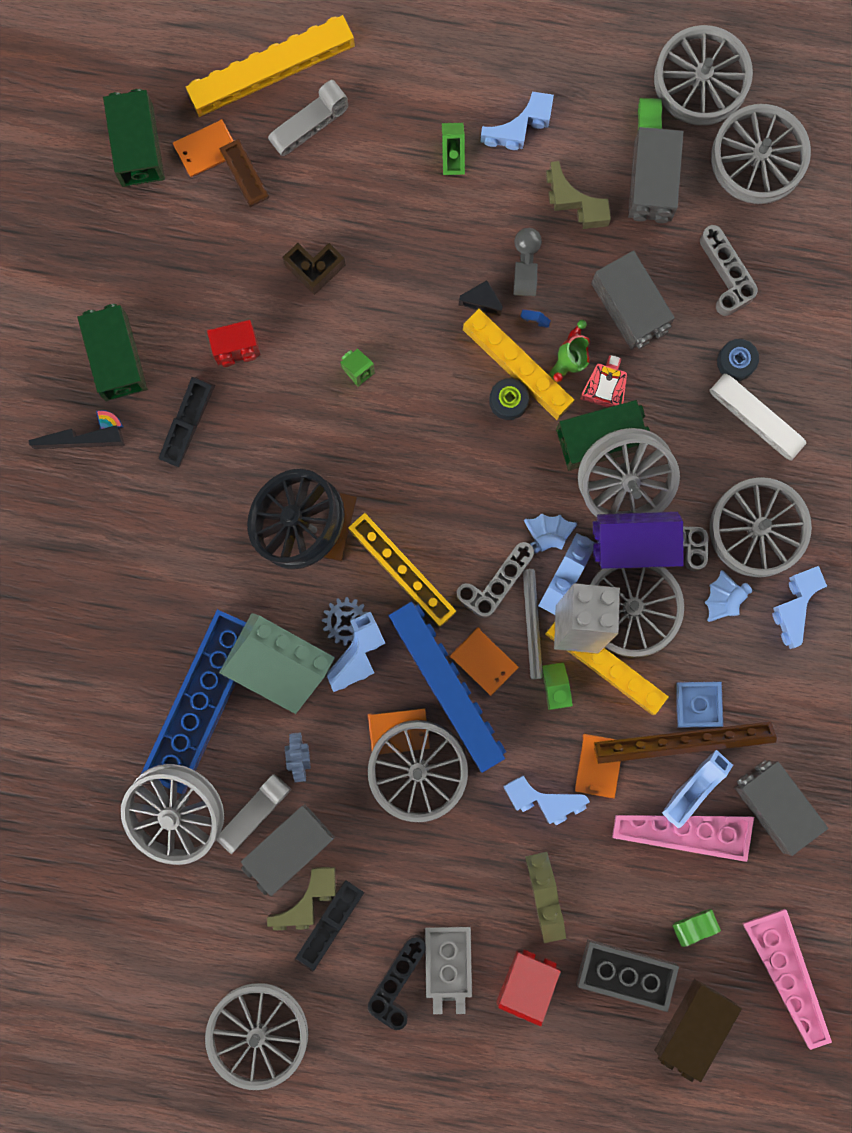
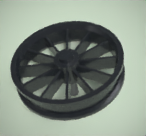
[247,469,344,569]

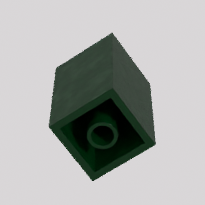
[103,89,165,187]
[77,304,148,402]
[556,400,650,471]

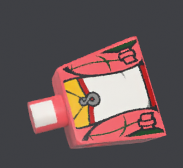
[580,355,627,408]

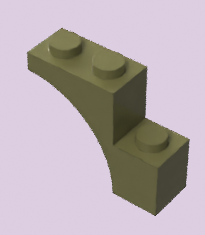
[546,161,611,229]
[525,852,566,943]
[267,867,336,930]

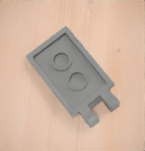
[425,927,472,1014]

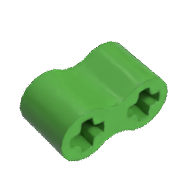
[638,98,662,130]
[672,909,721,947]

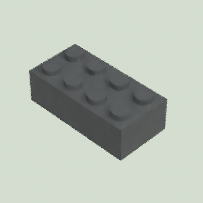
[576,939,679,1012]

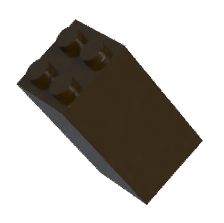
[654,978,742,1082]

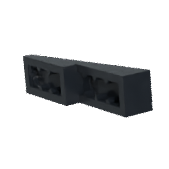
[158,377,215,467]
[28,425,125,449]
[294,880,365,972]

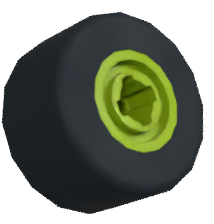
[489,378,529,420]

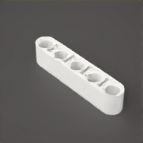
[710,374,806,460]

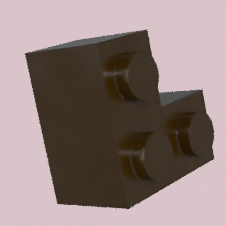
[282,243,346,295]

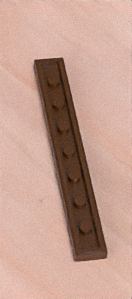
[594,722,777,764]

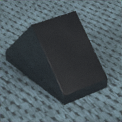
[459,280,503,316]

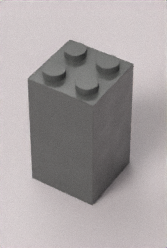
[628,127,683,223]
[591,250,675,350]
[734,760,829,856]
[241,804,335,896]

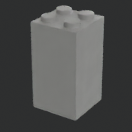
[554,584,620,653]

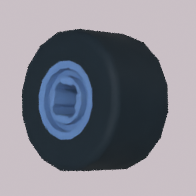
[717,339,759,381]

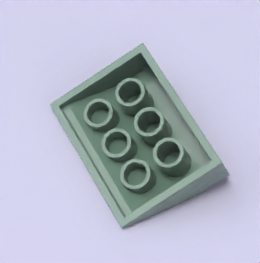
[219,613,335,714]

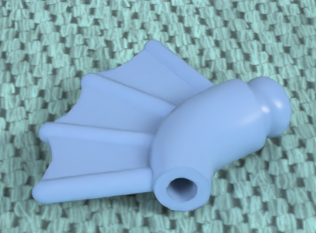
[524,514,577,554]
[705,570,752,622]

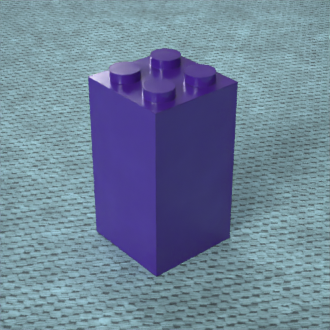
[593,512,683,569]

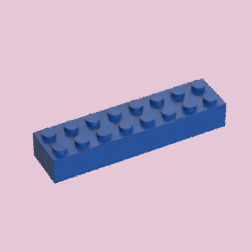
[388,602,506,773]
[140,609,246,794]

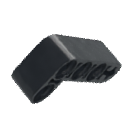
[368,935,425,1030]

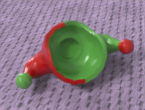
[549,320,590,382]

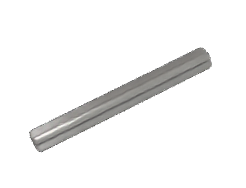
[523,569,543,679]

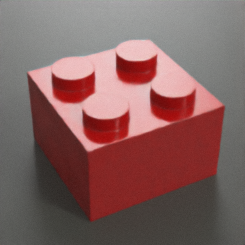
[207,320,261,367]

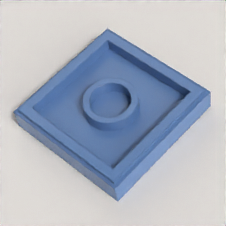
[676,682,723,728]

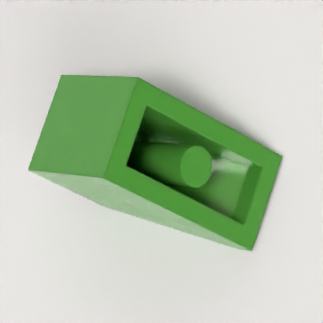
[442,123,465,175]
[340,349,375,387]
[542,663,573,710]

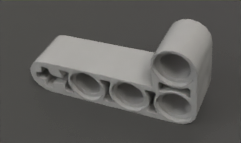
[268,80,348,156]
[700,225,758,316]
[683,526,708,571]
[456,542,534,618]
[216,774,292,855]

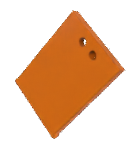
[172,119,234,178]
[449,627,519,696]
[367,708,430,755]
[574,734,621,799]

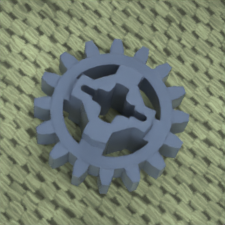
[322,597,369,646]
[285,733,311,782]

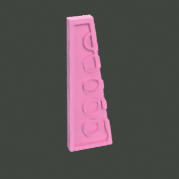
[612,815,754,862]
[743,909,832,1050]

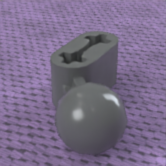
[514,228,542,297]

